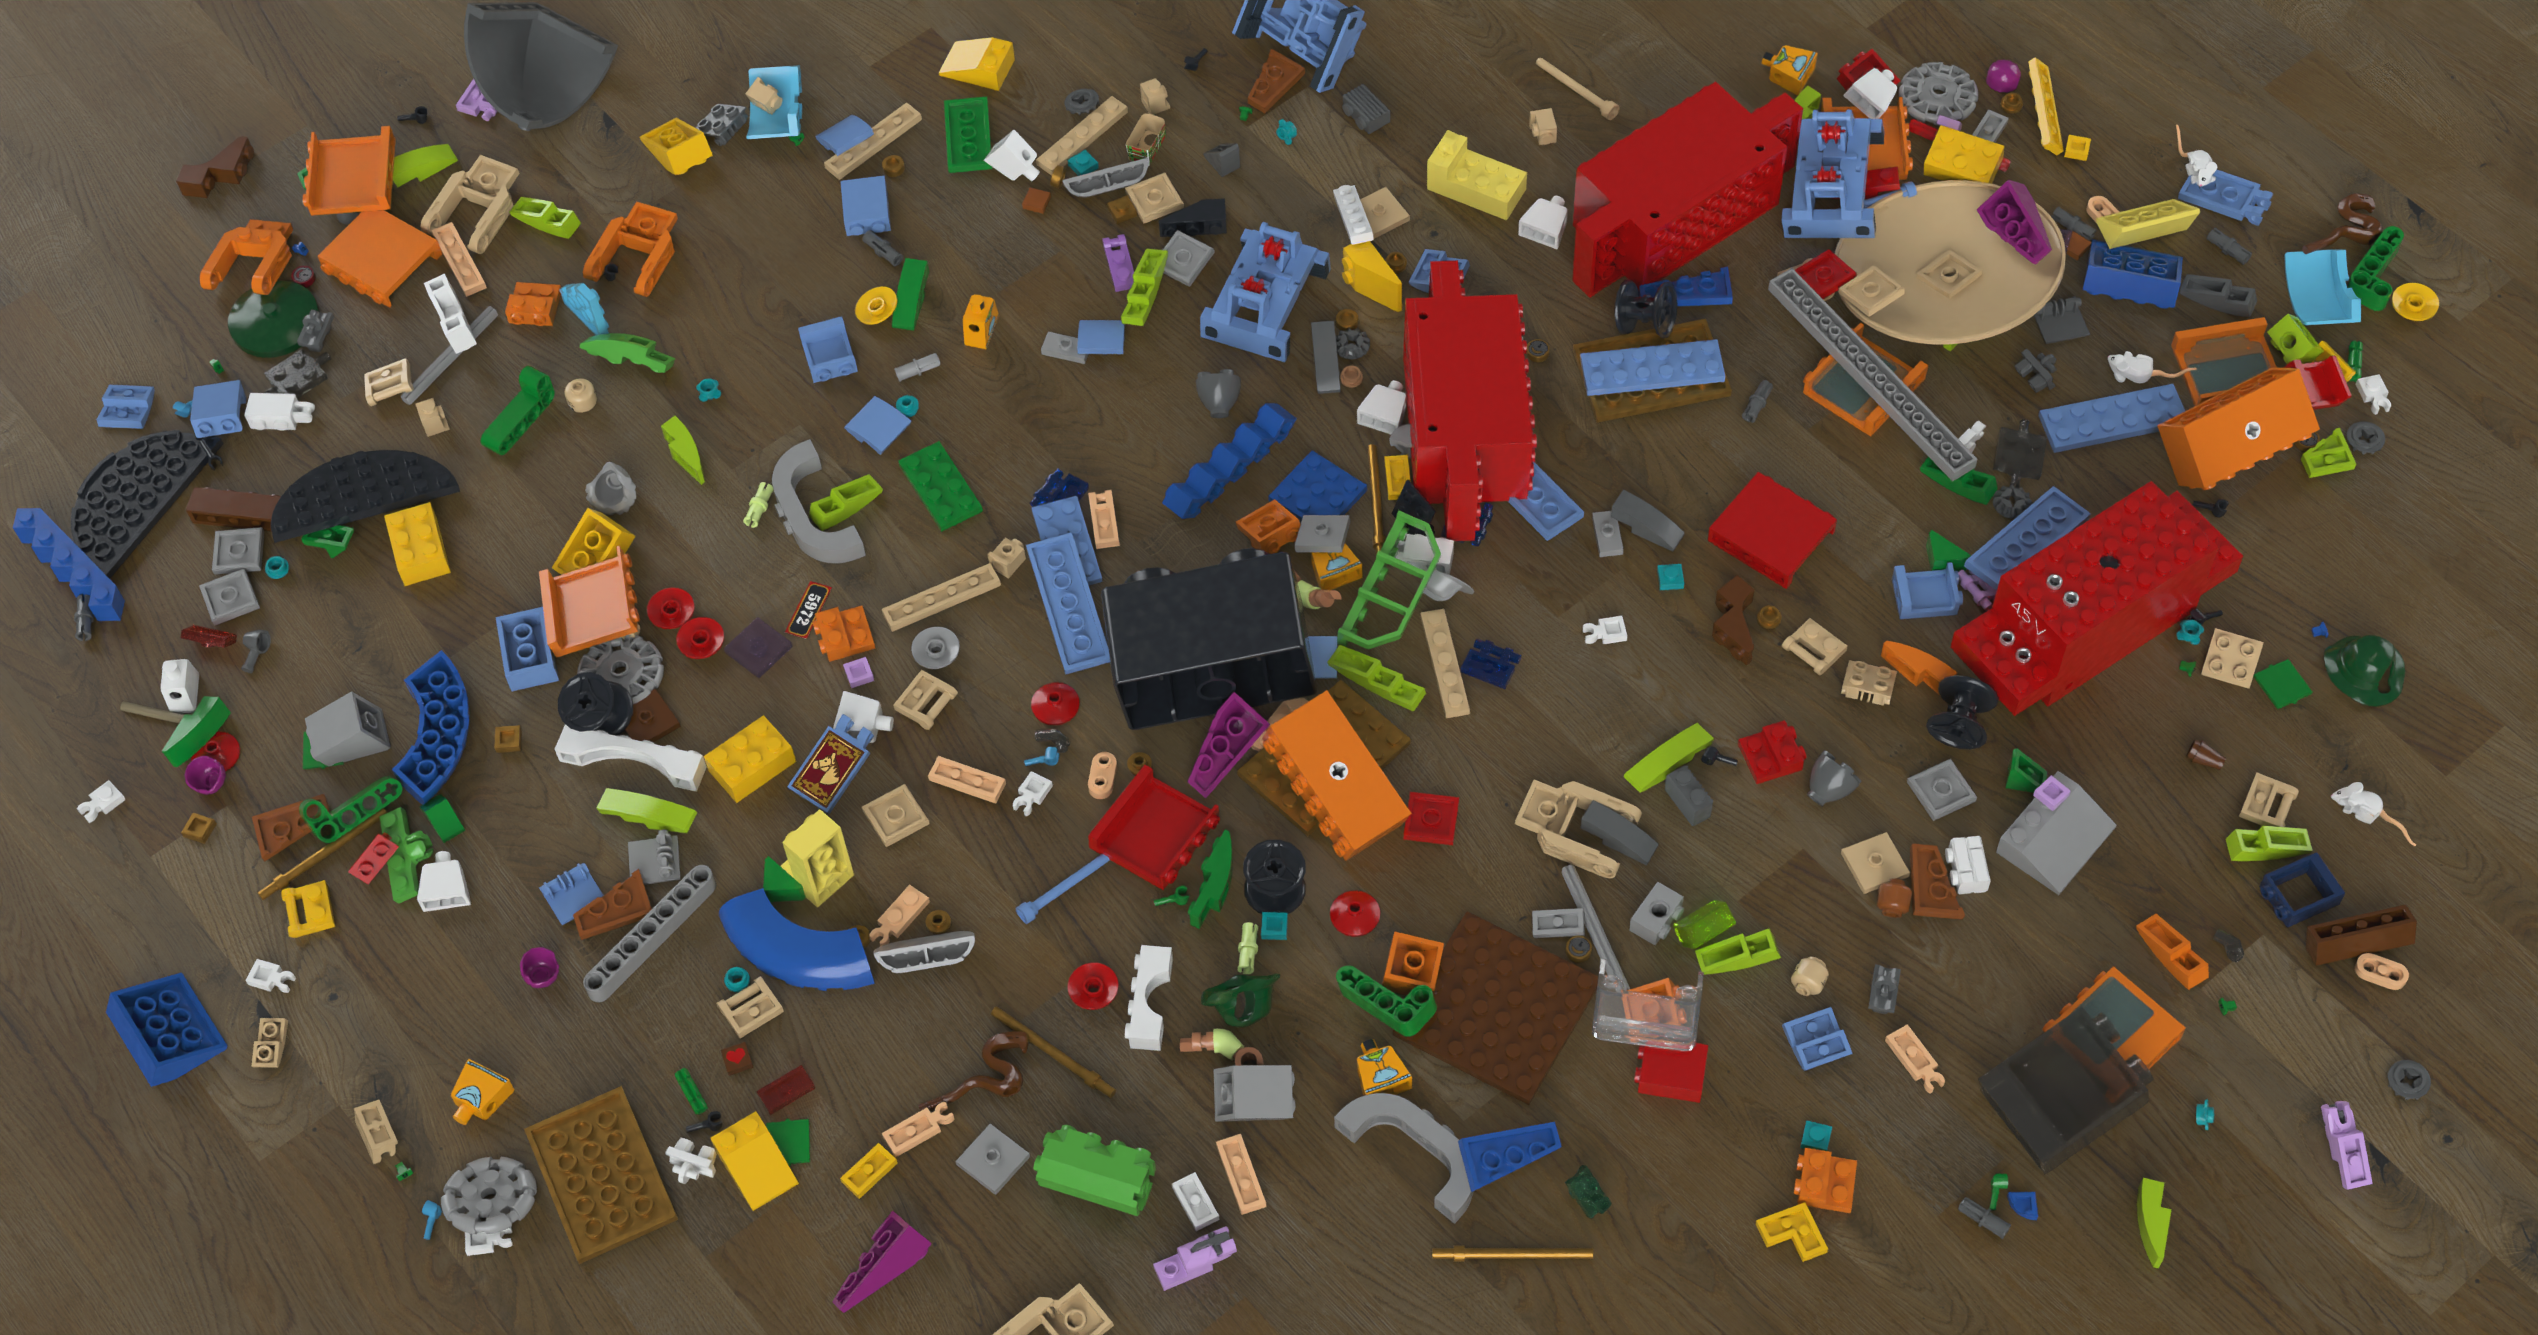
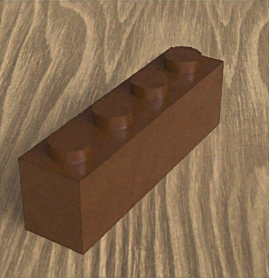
[186,487,281,532]
[2306,904,2417,966]

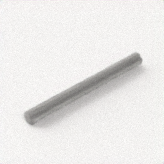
[401,306,498,405]
[1562,865,1630,997]

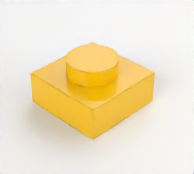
[2064,135,2091,161]

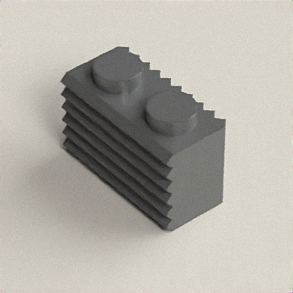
[1342,84,1390,134]
[1664,766,1713,826]

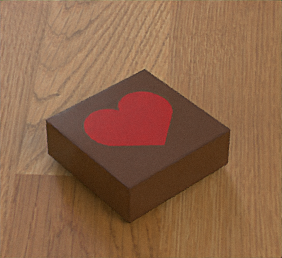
[721,1042,754,1076]

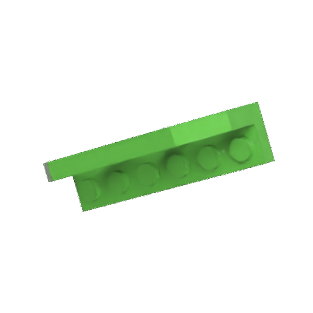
[1337,511,1441,650]

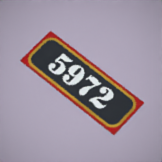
[785,581,832,639]

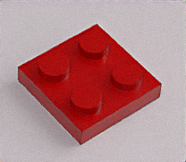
[1795,249,1857,299]
[1404,792,1459,846]

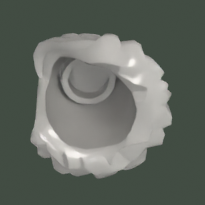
[585,462,636,515]

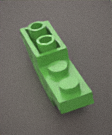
[579,333,675,373]

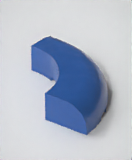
[392,650,470,805]
[719,888,875,991]

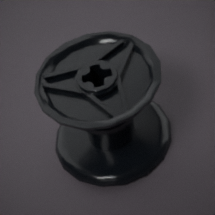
[1615,279,1677,338]
[558,672,633,736]
[1926,675,1999,750]
[1243,840,1306,914]

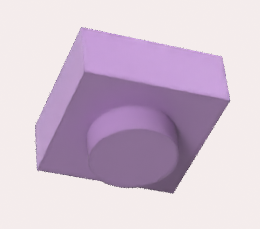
[1937,115,1962,131]
[843,657,874,688]
[2033,775,2071,811]

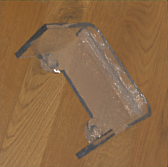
[1592,959,1704,1051]

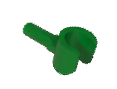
[1154,886,1189,906]
[1989,1174,2008,1211]

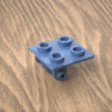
[539,863,604,925]

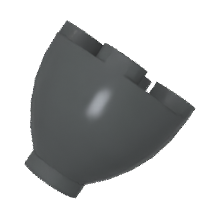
[1196,369,1241,418]
[1807,750,1862,807]

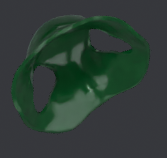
[2324,635,2405,707]
[1201,974,1280,1027]

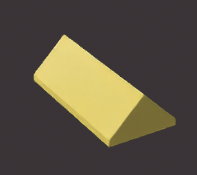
[2096,199,2200,249]

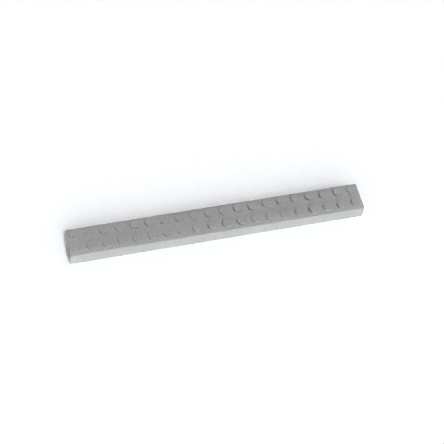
[1768,268,1978,481]

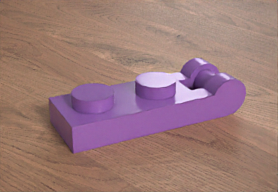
[1102,234,1134,292]

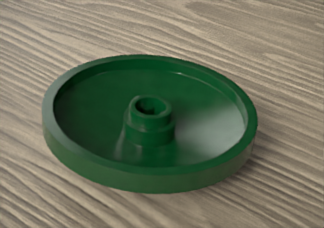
[228,281,320,358]

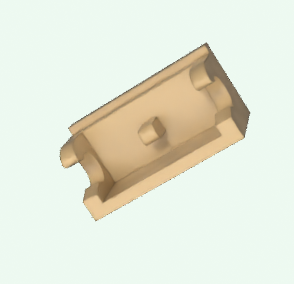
[354,1100,398,1164]

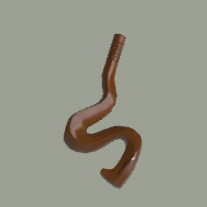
[2302,193,2383,254]
[918,1031,1028,1111]

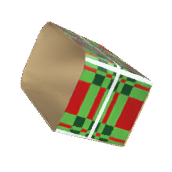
[1126,114,1166,166]

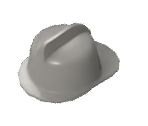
[1423,564,1474,601]

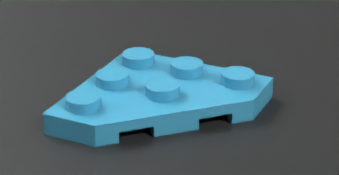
[559,283,609,335]

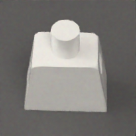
[1843,68,1897,119]
[984,129,1040,182]
[1518,196,1568,249]
[1357,380,1407,434]
[161,659,199,714]
[833,691,894,743]
[417,851,471,912]

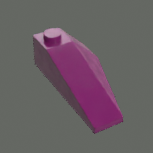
[1977,180,2052,265]
[1187,692,1270,798]
[832,1211,932,1313]

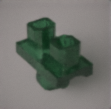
[1565,1165,1612,1219]

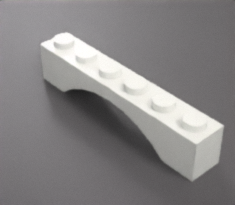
[555,725,707,792]

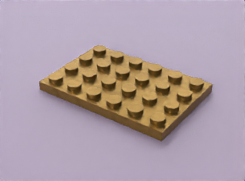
[1573,319,1732,423]
[1237,680,1411,837]
[524,1086,678,1264]

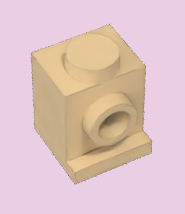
[745,77,783,115]
[1140,78,1170,115]
[1529,108,1557,145]
[416,398,450,437]
[988,537,1026,579]

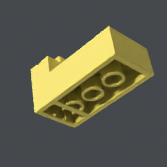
[1427,130,1527,220]
[781,809,854,908]

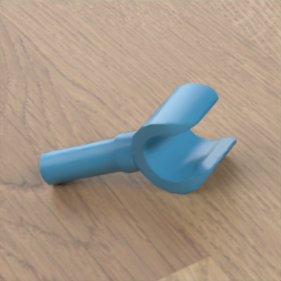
[173,400,193,417]
[1024,747,1059,766]
[422,1200,442,1240]

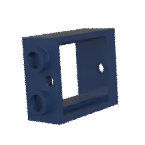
[2259,852,2345,928]

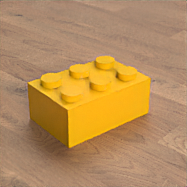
[1924,125,2004,184]
[384,502,451,586]
[704,715,796,803]

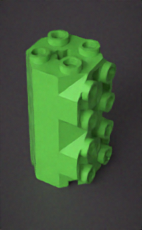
[1033,1125,1156,1216]

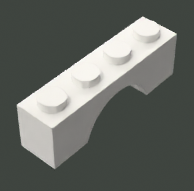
[424,274,477,354]
[1125,945,1173,1051]

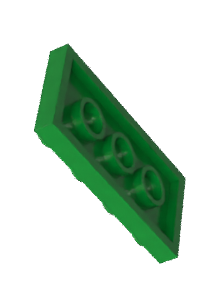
[944,96,993,173]
[898,441,983,532]

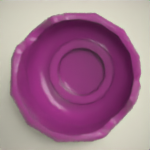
[1986,60,2021,93]
[184,756,226,795]
[520,947,559,988]

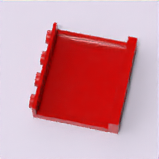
[1708,472,1837,589]
[1088,765,1220,890]

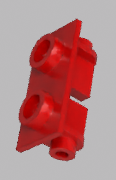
[348,832,399,885]

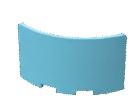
[746,65,802,139]
[2284,249,2361,325]

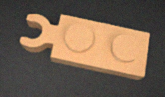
[869,885,930,946]
[1885,1024,1945,1093]
[882,1102,954,1158]

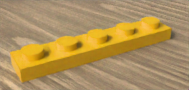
[2028,57,2064,156]

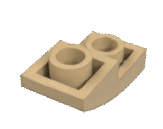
[251,1018,288,1068]

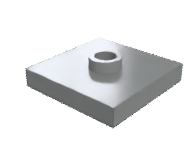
[1163,230,1215,287]
[1295,515,1351,553]
[212,527,264,575]
[199,568,260,626]
[1907,759,1977,821]
[956,1124,1030,1195]

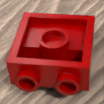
[1836,48,1900,91]
[1738,720,1806,784]

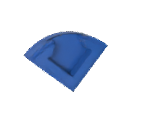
[2007,1192,2038,1220]

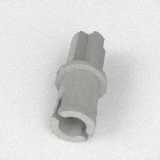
[894,353,940,382]

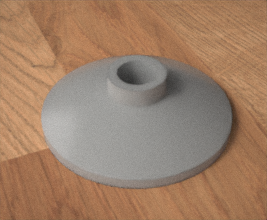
[911,627,960,669]

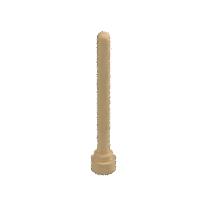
[1536,58,1620,120]

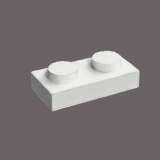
[1172,1172,1220,1231]

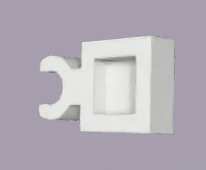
[2355,374,2391,415]
[1959,421,1986,453]
[1582,616,1627,644]
[1013,771,1053,816]
[77,780,126,823]
[246,959,296,993]
[465,1227,513,1256]

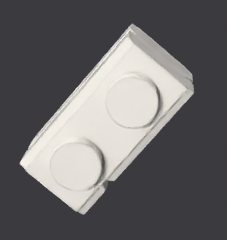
[1945,836,1991,894]

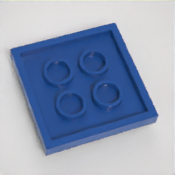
[1268,450,1367,522]

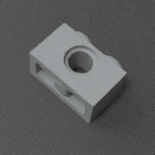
[1629,882,1684,946]

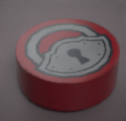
[291,266,316,288]

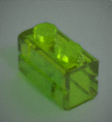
[1673,900,1736,949]

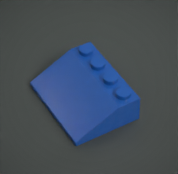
[2083,239,2183,309]
[106,973,228,1087]

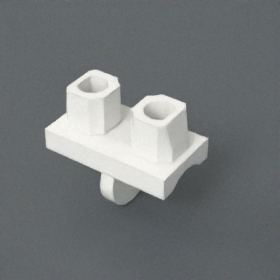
[666,1137,717,1184]

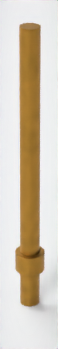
[1368,444,1386,554]
[257,808,388,900]
[991,1006,1116,1098]
[1432,1245,1593,1262]

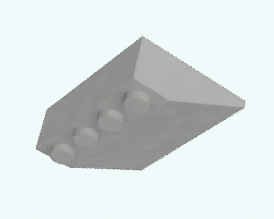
[1996,771,2117,895]

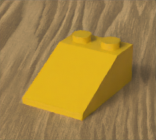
[939,37,1015,91]
[640,117,713,175]
[1342,241,1402,312]
[552,508,636,575]
[710,1111,799,1211]

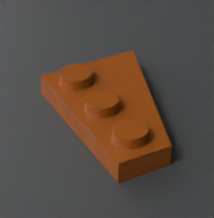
[1248,48,1305,114]
[252,794,330,862]
[1910,844,1965,920]
[573,869,652,940]

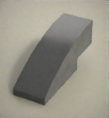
[2179,274,2257,318]
[1311,321,1340,394]
[1611,490,1684,552]
[1581,800,1659,865]

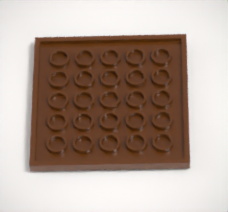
[1393,911,1602,1105]

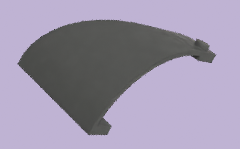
[464,2,618,131]

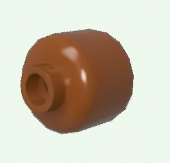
[1877,879,1912,918]

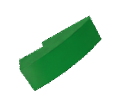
[892,258,929,331]
[1920,457,1998,505]
[162,696,231,767]

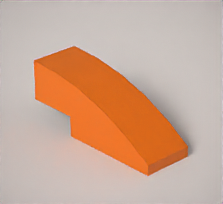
[1881,641,1958,695]
[2136,914,2209,990]

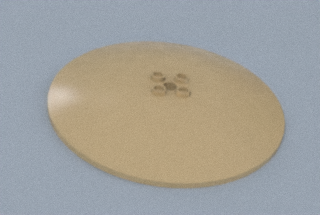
[1835,180,2066,344]

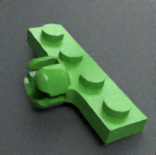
[379,807,434,904]

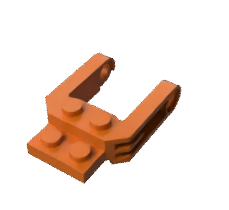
[583,201,678,297]
[200,219,293,295]

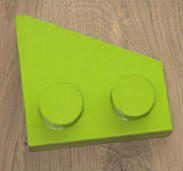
[2301,428,2356,478]

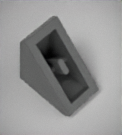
[1203,143,1240,177]

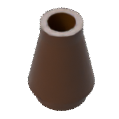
[2186,739,2226,770]

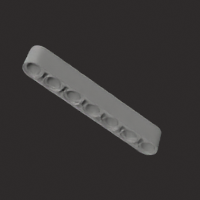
[583,865,716,1002]

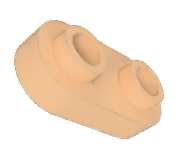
[2086,196,2119,222]
[1088,752,1117,799]
[2355,953,2409,990]

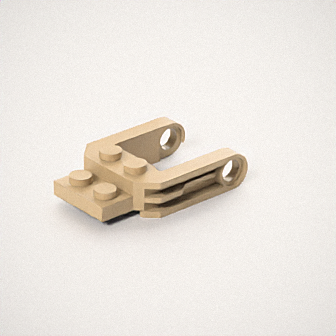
[421,155,520,254]
[1515,779,1642,878]
[992,1283,1114,1335]

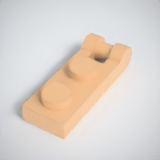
[1088,490,1120,549]

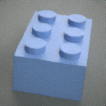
[496,607,559,691]

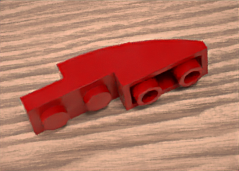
[1832,166,1900,199]

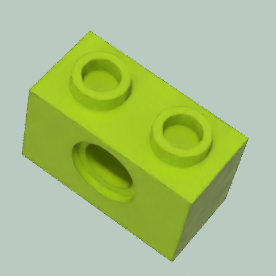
[2267,314,2324,364]

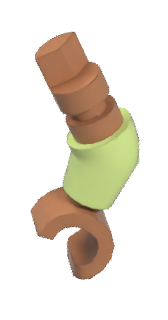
[1294,571,1341,609]
[1180,1028,1264,1066]

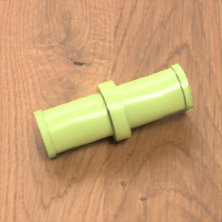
[743,482,773,528]
[1238,922,1258,974]

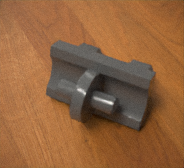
[297,309,334,352]
[2015,349,2057,393]
[1868,964,1901,1014]

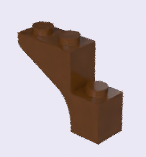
[176,136,254,198]
[1712,575,1755,666]

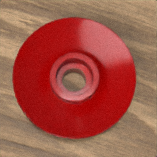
[647,588,695,629]
[676,617,725,659]
[1031,682,1080,725]
[191,732,240,772]
[1330,891,1380,937]
[1067,963,1119,1010]

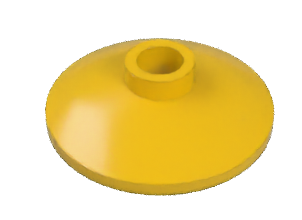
[2392,283,2439,321]
[855,286,897,325]

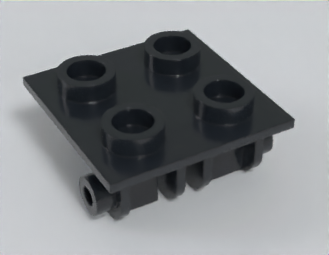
[1391,479,1436,536]

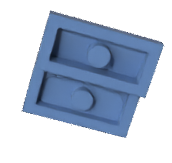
[816,115,874,156]
[1409,249,1470,293]
[1077,320,1125,354]
[96,385,155,429]
[844,396,912,455]
[1782,1007,1853,1071]

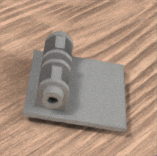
[628,830,681,885]

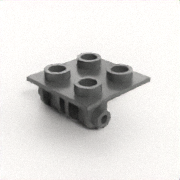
[696,104,748,146]
[2033,296,2090,344]

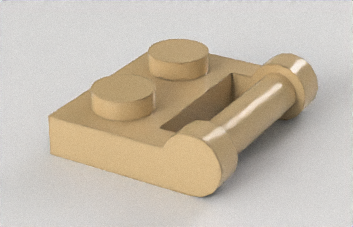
[364,358,414,406]
[1782,618,1847,675]
[893,670,958,730]
[2239,772,2299,827]
[716,976,784,1038]

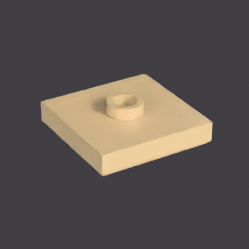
[1125,173,1184,224]
[1360,187,1410,239]
[1839,265,1905,317]
[862,784,929,847]
[1841,832,1910,894]

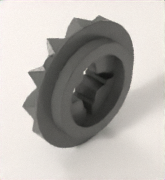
[1064,89,1099,116]
[1336,327,1370,359]
[2346,421,2385,455]
[1993,484,2032,518]
[2387,1060,2431,1100]

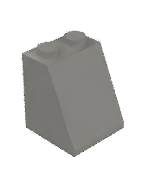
[305,692,391,766]
[1214,1065,1295,1122]

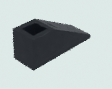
[1159,198,1227,237]

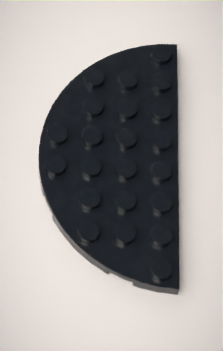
[71,430,224,579]
[271,450,460,543]

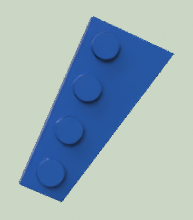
[1639,267,1733,306]
[1458,1122,1562,1192]

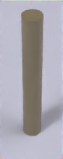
[120,701,184,723]

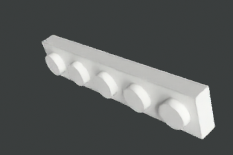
[1333,185,1374,245]

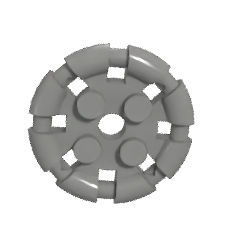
[1899,62,1978,126]
[577,635,664,704]
[441,1157,537,1234]

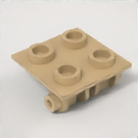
[2201,628,2264,689]
[1841,660,1897,706]

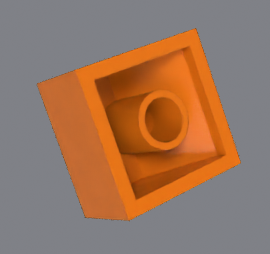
[1382,931,1444,995]

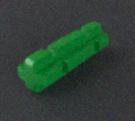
[2348,340,2363,382]
[675,1068,708,1115]

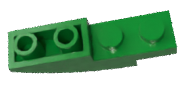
[1188,829,1233,929]

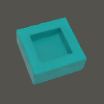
[1068,150,1099,176]
[1657,564,1684,590]
[1261,912,1288,940]
[1800,1121,1832,1151]

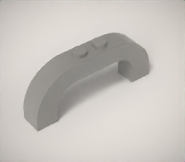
[772,439,866,563]
[1334,1093,1473,1224]

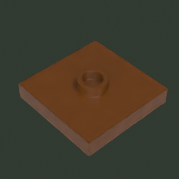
[624,689,681,743]

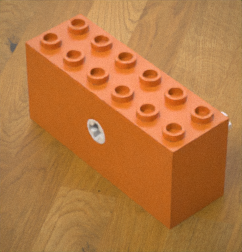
[2157,367,2320,490]
[1262,690,1412,861]

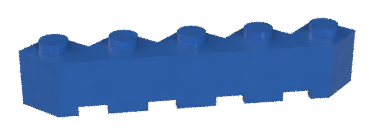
[1162,403,1297,519]
[13,508,125,621]

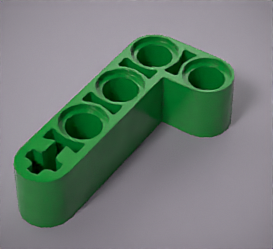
[2347,226,2404,311]
[480,365,555,455]
[299,776,402,843]
[1336,966,1437,1037]

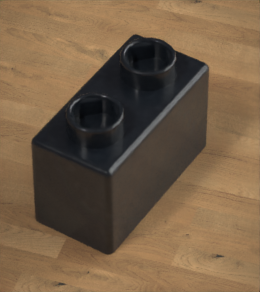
[1101,548,1317,730]

